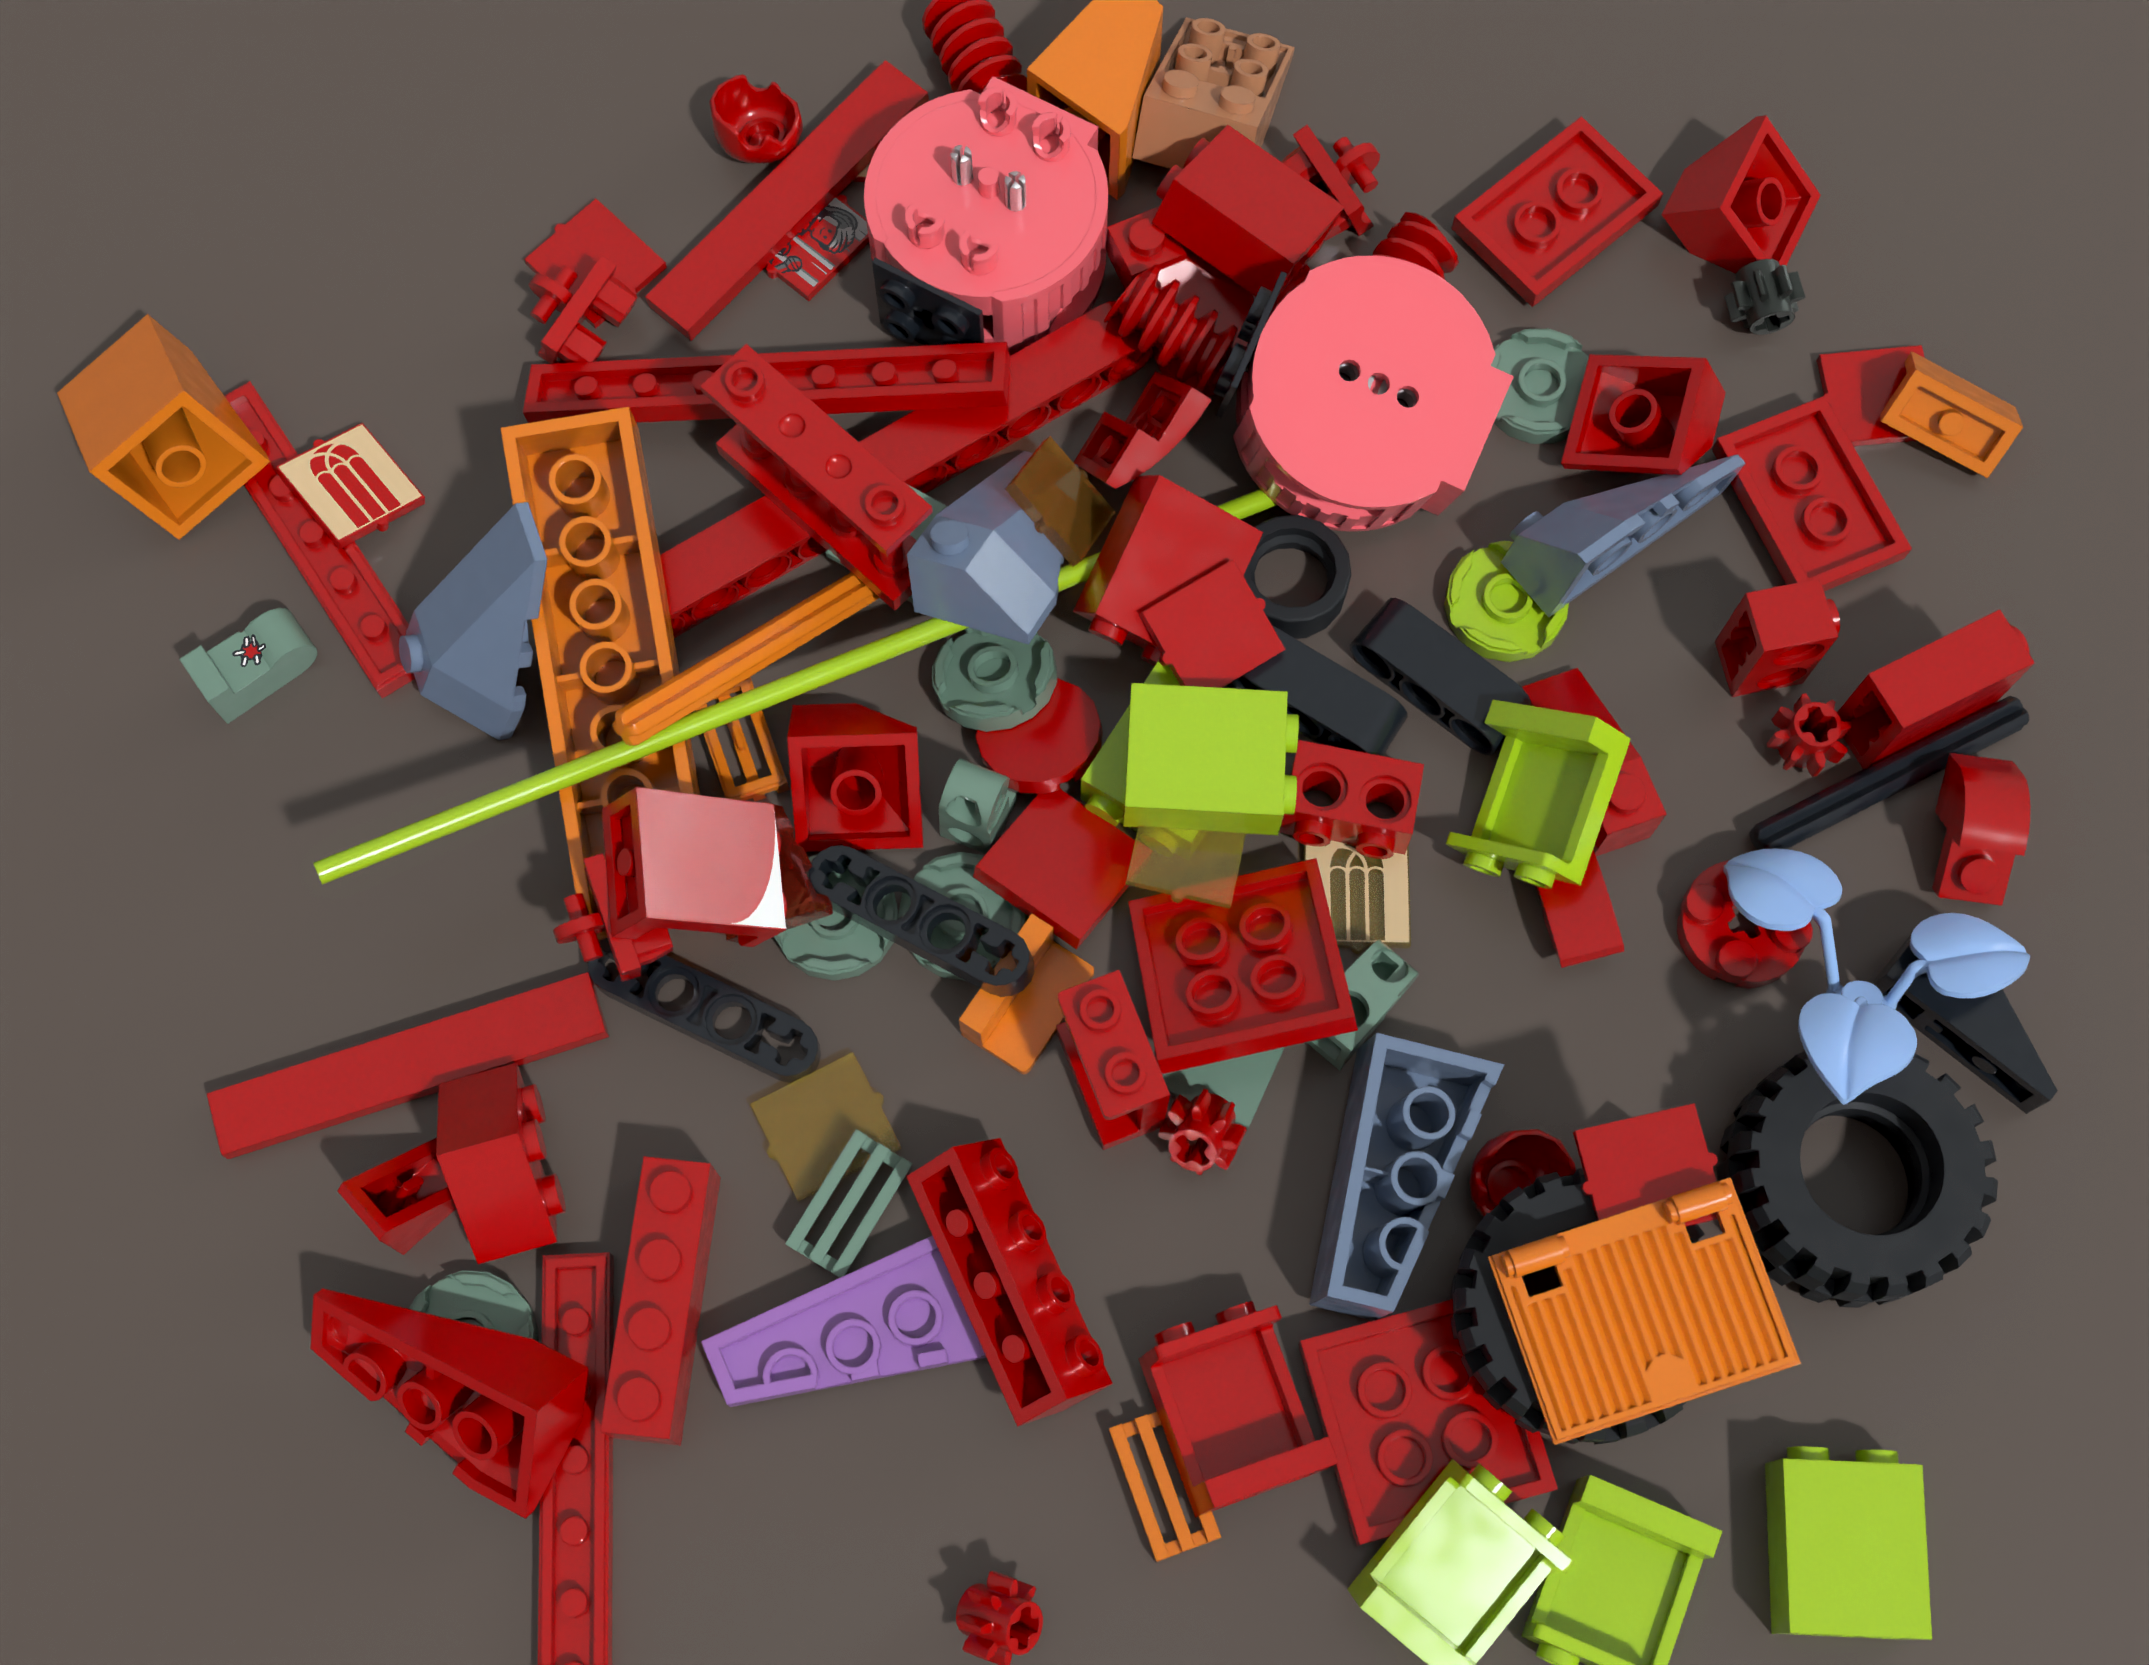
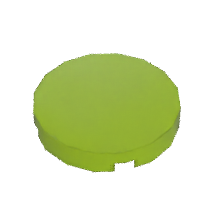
[1444,540,1569,662]

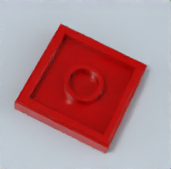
[973,789,1152,950]

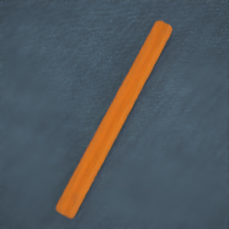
[612,572,880,746]

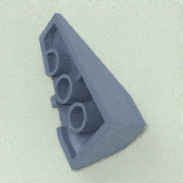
[907,451,1079,645]
[1501,454,1746,617]
[399,502,547,740]

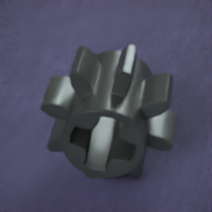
[1724,259,1806,335]

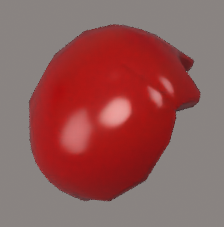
[709,74,803,164]
[1470,1129,1576,1218]

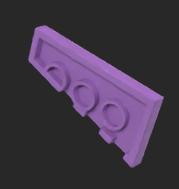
[701,1236,987,1407]

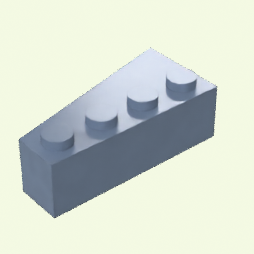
[1309,1033,1505,1321]

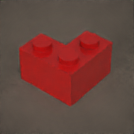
[436,1062,566,1264]

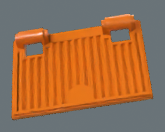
[1487,1177,1801,1445]

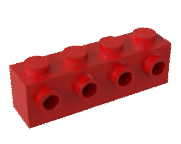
[906,1138,1113,1427]

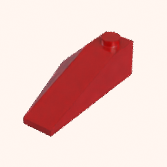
[310,1288,588,1519]

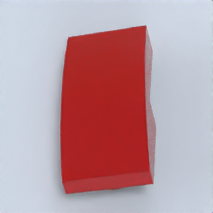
[1535,849,1624,968]

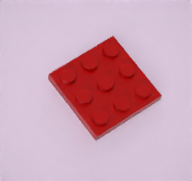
[1128,858,1358,1074]
[1298,1299,1558,1546]

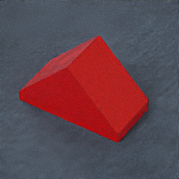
[337,1138,456,1255]

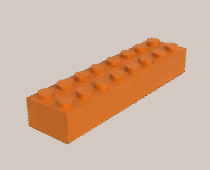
[501,407,700,941]

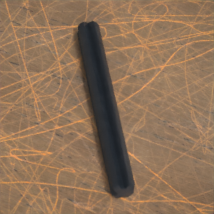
[1749,696,2029,850]

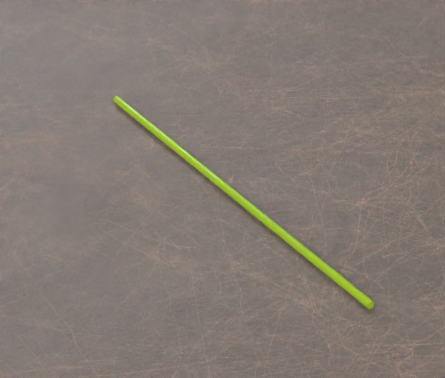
[313,489,1276,885]

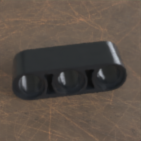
[1349,598,1532,755]
[1226,626,1408,756]

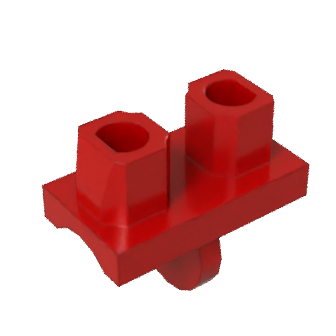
[1281,124,1380,241]
[529,255,638,364]
[553,853,673,982]

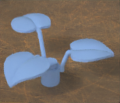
[1723,848,2030,1105]

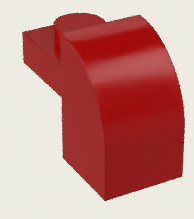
[1932,753,2031,906]

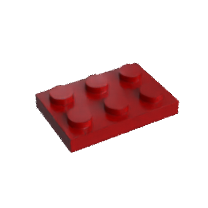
[1451,116,1664,307]
[1712,396,1912,591]

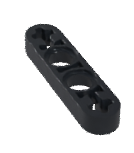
[809,845,1035,997]
[588,938,821,1083]

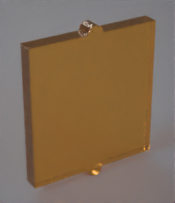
[1005,436,1116,567]

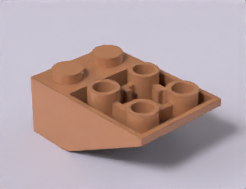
[1132,17,1295,169]

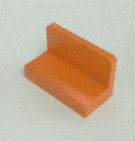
[1880,352,2023,478]
[959,914,1094,1074]

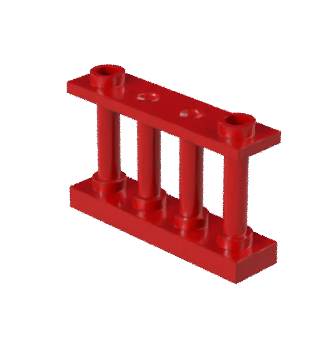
[700,344,933,611]

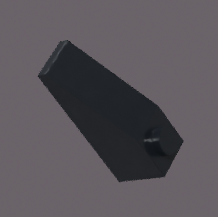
[1872,935,2058,1114]

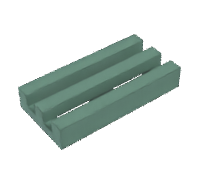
[785,1129,913,1278]

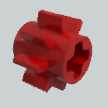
[1767,693,1852,777]
[1158,1089,1247,1175]
[956,1571,1043,1665]

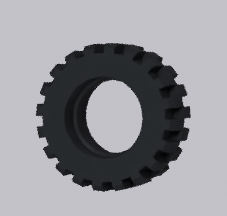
[1717,1051,1998,1308]
[1450,1169,1705,1445]

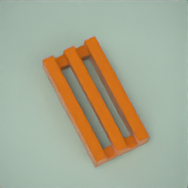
[696,677,790,802]
[1109,1412,1221,1562]

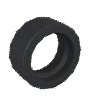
[1244,515,1351,639]

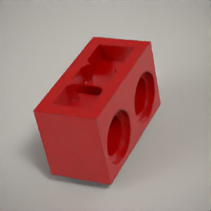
[1715,578,1840,697]
[1279,740,1424,859]

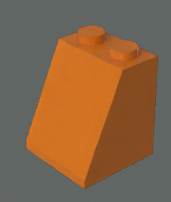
[1027,0,1164,200]
[57,314,270,540]

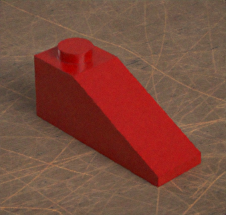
[1522,667,1667,857]

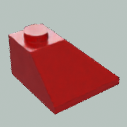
[1661,115,1821,274]
[1561,354,1726,475]
[787,703,924,852]

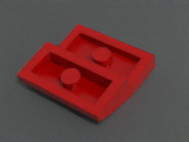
[1073,371,1212,489]

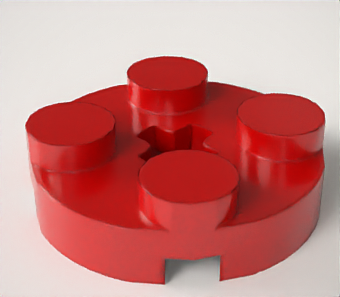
[1677,860,1813,989]

